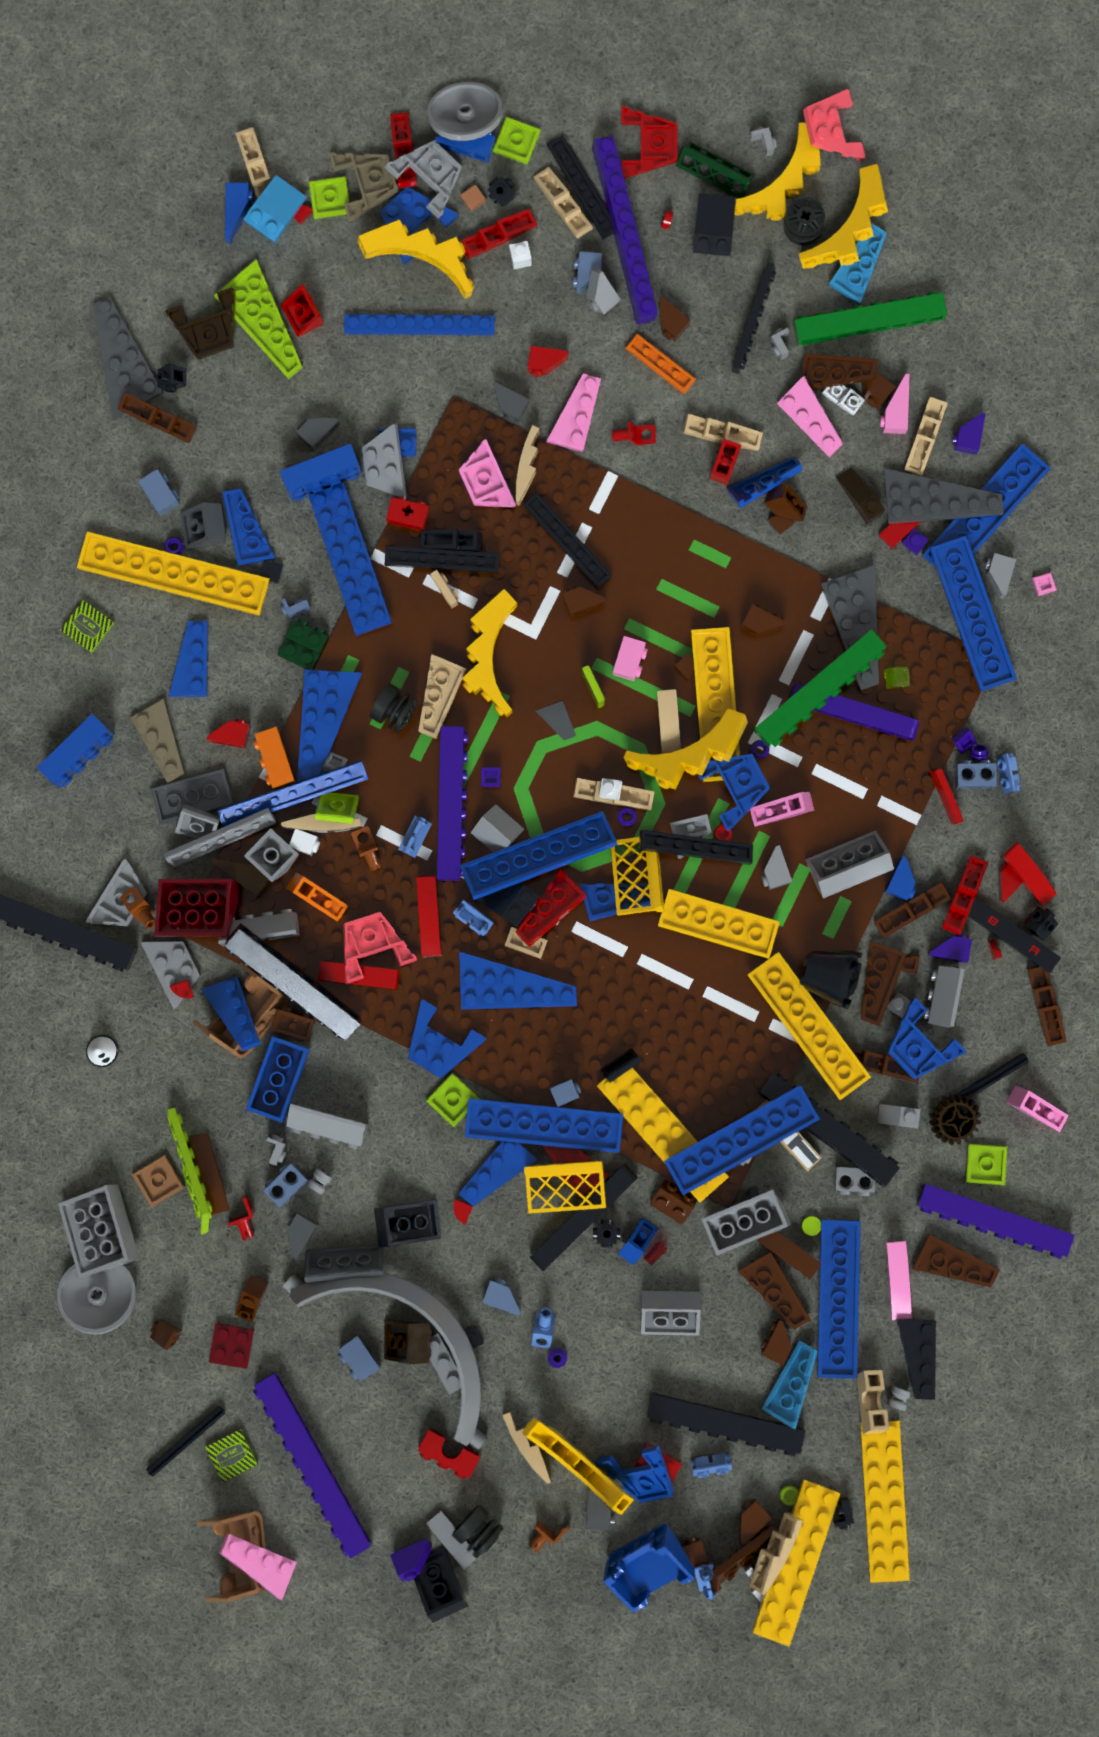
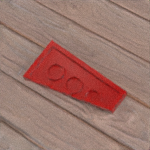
[516,869,586,947]
[543,1145,610,1198]

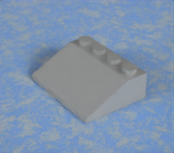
[58,1184,140,1278]

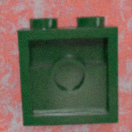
[278,619,329,670]

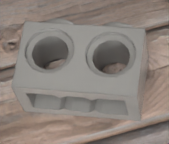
[834,1167,875,1196]

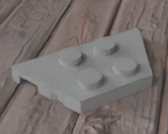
[362,424,407,498]
[85,859,148,927]
[141,941,201,1009]

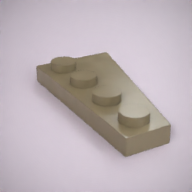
[130,699,185,783]

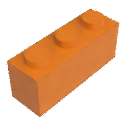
[253,727,296,790]

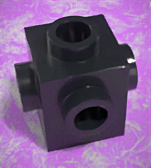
[487,177,518,207]
[157,364,186,393]
[1023,906,1058,941]
[593,1220,621,1248]

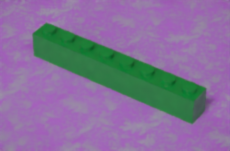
[793,291,947,346]
[754,629,887,748]

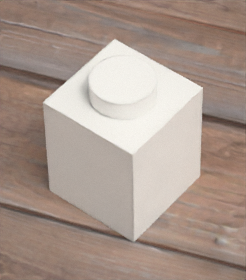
[509,241,532,269]
[289,829,320,856]

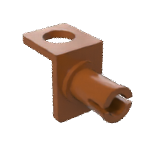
[351,826,381,871]
[120,886,155,929]
[528,1520,571,1553]

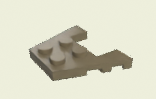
[329,153,398,222]

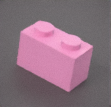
[612,636,648,682]

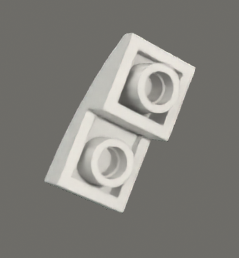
[821,385,865,415]

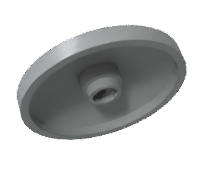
[427,82,503,141]
[57,1264,136,1335]

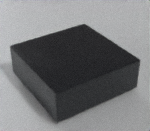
[260,560,283,584]

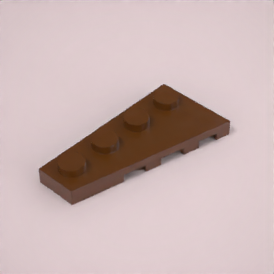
[800,353,879,390]
[861,941,907,1027]
[912,1234,1000,1287]
[738,1251,811,1330]
[712,1525,778,1593]

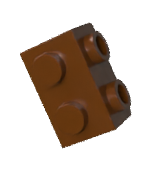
[271,1006,316,1041]
[649,1180,697,1225]

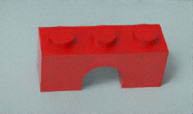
[417,1427,481,1479]

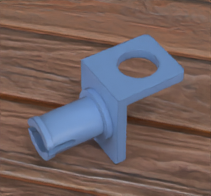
[531,1308,555,1349]

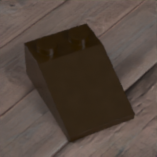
[384,1320,432,1364]

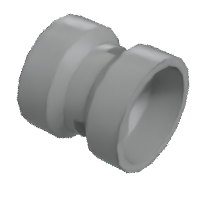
[306,1168,332,1195]
[887,1386,911,1411]

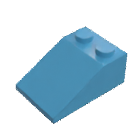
[243,175,307,244]

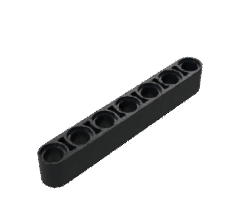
[529,1163,638,1271]

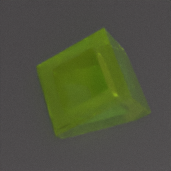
[885,667,910,688]

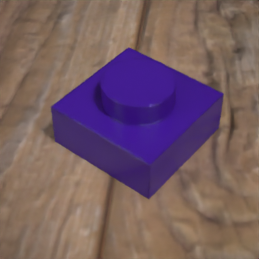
[902,529,929,556]
[952,727,976,754]
[481,767,501,787]

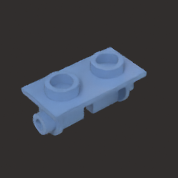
[997,753,1021,794]
[398,815,432,858]
[453,899,494,936]
[691,1453,732,1478]
[694,1563,716,1600]

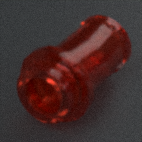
[643,1241,668,1266]

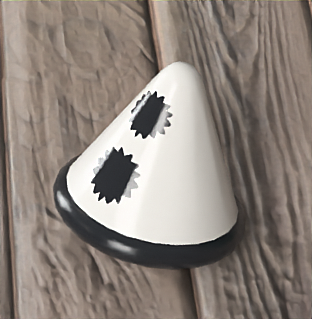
[86,1035,119,1067]

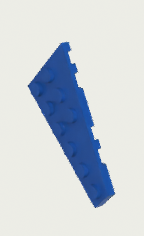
[297,670,362,782]
[459,952,577,1010]

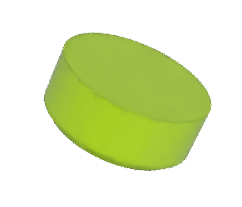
[802,1216,821,1236]
[780,1485,798,1506]

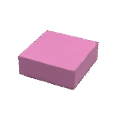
[1032,572,1057,596]

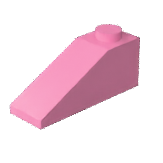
[880,374,909,434]
[750,792,814,827]
[1006,1085,1069,1132]

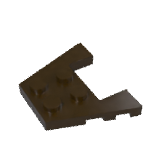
[165,287,235,360]

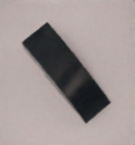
[420,529,483,552]

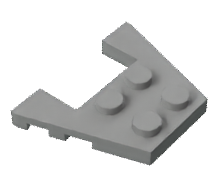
[384,140,462,219]

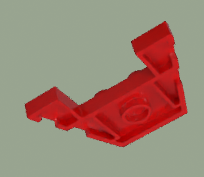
[621,106,677,179]

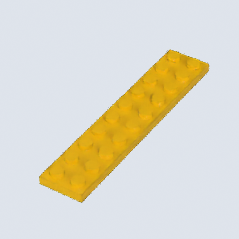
[77,532,270,616]

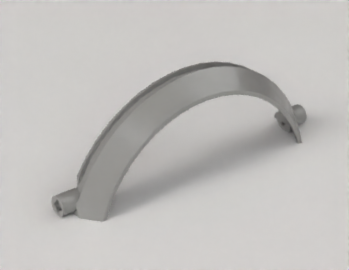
[283,1273,488,1451]

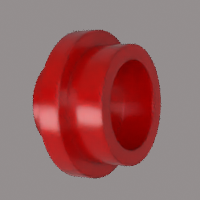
[713,824,732,841]

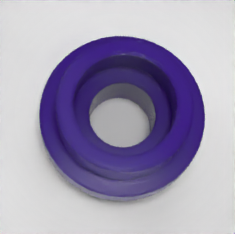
[165,537,184,555]
[750,740,769,759]
[969,744,989,761]
[617,807,637,826]
[548,1348,567,1368]

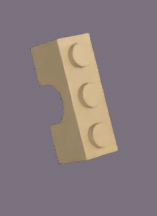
[857,1370,889,1434]

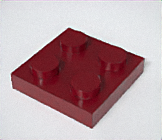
[209,1323,255,1369]

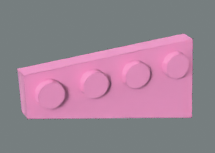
[546,374,601,452]
[777,376,844,457]
[219,1533,297,1600]

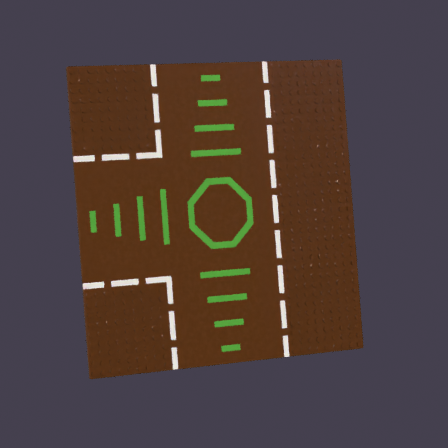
[185,397,981,1207]

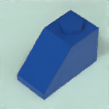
[885,856,916,902]
[618,1218,658,1265]

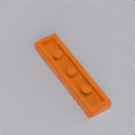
[625,333,696,394]

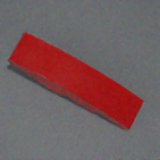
[390,112,417,188]
[460,209,537,259]
[1003,842,1056,907]
[942,855,989,935]
[416,875,441,957]
[318,961,399,990]

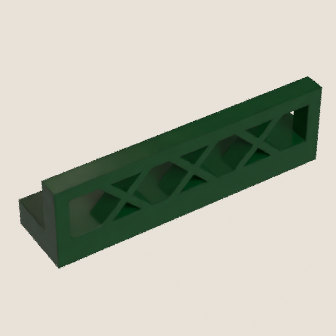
[676,141,755,198]

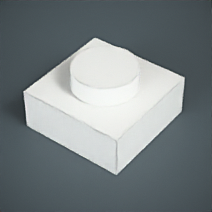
[599,778,623,801]

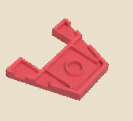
[803,89,866,161]
[343,912,417,984]

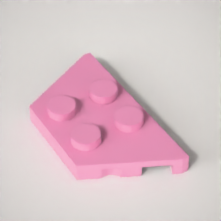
[459,439,516,507]

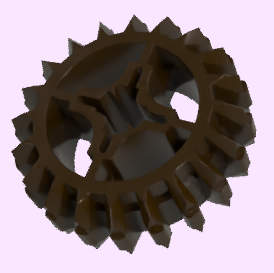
[929,1093,981,1145]

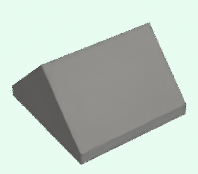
[175,804,220,839]
[471,805,525,852]
[244,828,299,882]

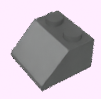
[180,502,226,549]

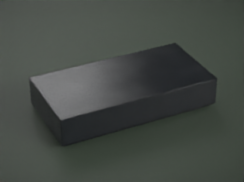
[600,1048,642,1083]

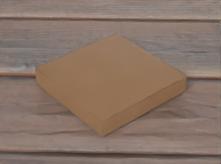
[132,1154,185,1208]

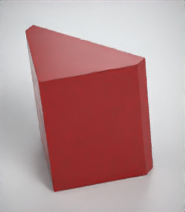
[281,284,323,337]

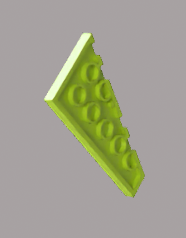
[214,259,303,380]
[167,1108,212,1235]

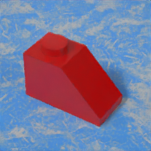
[528,346,568,377]
[207,719,250,749]
[998,860,1022,903]

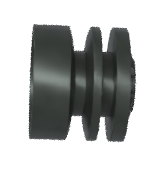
[783,197,825,246]
[369,683,418,734]
[451,1504,504,1558]

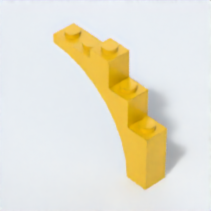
[735,122,821,221]
[799,164,888,269]
[357,219,474,299]
[462,589,517,717]
[624,708,748,790]
[521,1417,633,1515]

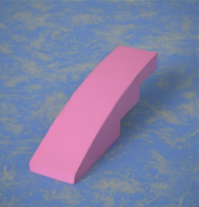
[886,1241,912,1320]

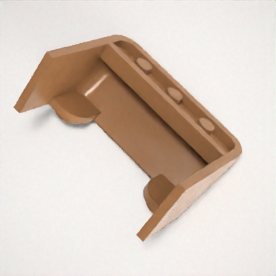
[193,962,288,1058]
[197,1511,266,1602]

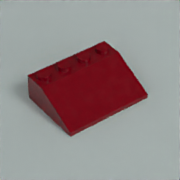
[154,879,239,937]

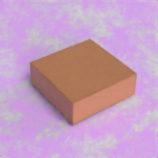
[460,184,486,212]

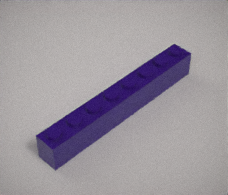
[437,726,468,881]
[916,1183,1074,1259]

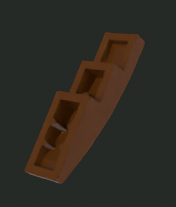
[117,392,197,443]
[874,882,952,939]
[1027,966,1067,1046]
[849,1047,920,1083]
[189,1133,230,1216]
[756,1231,821,1279]

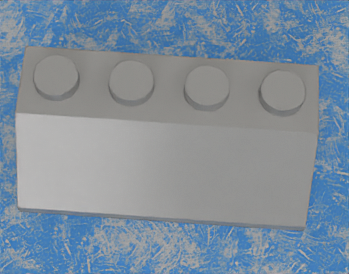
[805,830,894,898]
[218,909,300,947]
[286,1104,369,1149]
[701,1190,791,1256]

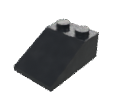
[693,193,736,256]
[471,883,540,929]
[374,1200,441,1247]
[414,1546,469,1623]

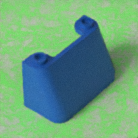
[603,1524,695,1612]

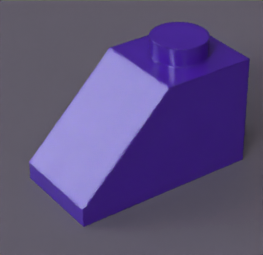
[952,413,986,455]
[928,934,972,963]
[390,1538,432,1582]

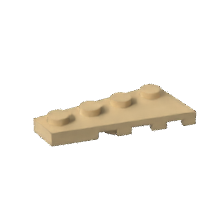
[418,654,467,739]

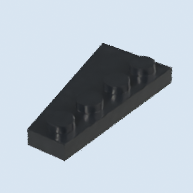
[896,1319,936,1399]

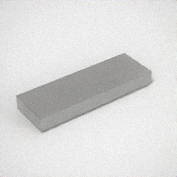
[426,1510,477,1569]

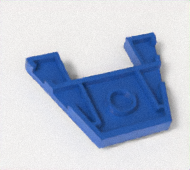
[380,187,458,265]
[698,754,771,831]
[886,998,967,1079]
[408,999,487,1078]
[595,1445,674,1503]

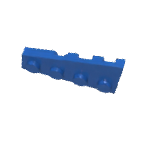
[580,883,664,922]
[201,976,261,1051]

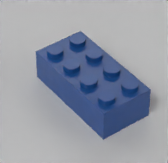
[280,443,362,501]
[37,714,114,788]
[246,1036,311,1123]

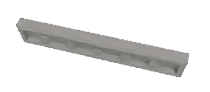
[164,808,277,868]

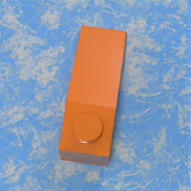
[286,872,348,922]

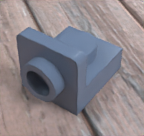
[280,598,311,619]

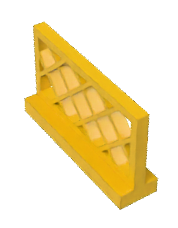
[611,837,664,916]
[524,1160,606,1214]

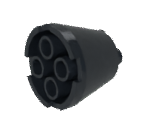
[800,951,862,1009]

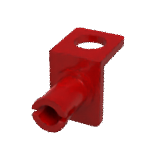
[612,421,656,445]
[227,1194,254,1240]

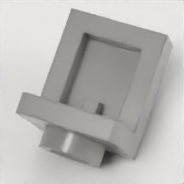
[750,127,777,156]
[770,328,789,360]
[887,992,910,1019]
[266,1135,286,1166]

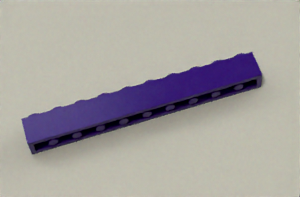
[592,136,658,325]
[253,1372,372,1559]

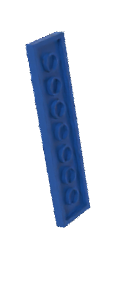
[922,443,1051,568]
[308,483,392,636]
[929,536,1017,692]
[459,811,617,900]
[664,1085,820,1195]
[465,1099,623,1153]
[817,1220,861,1379]

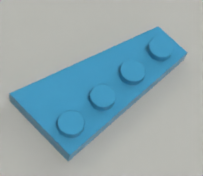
[829,223,887,305]
[762,1340,818,1429]

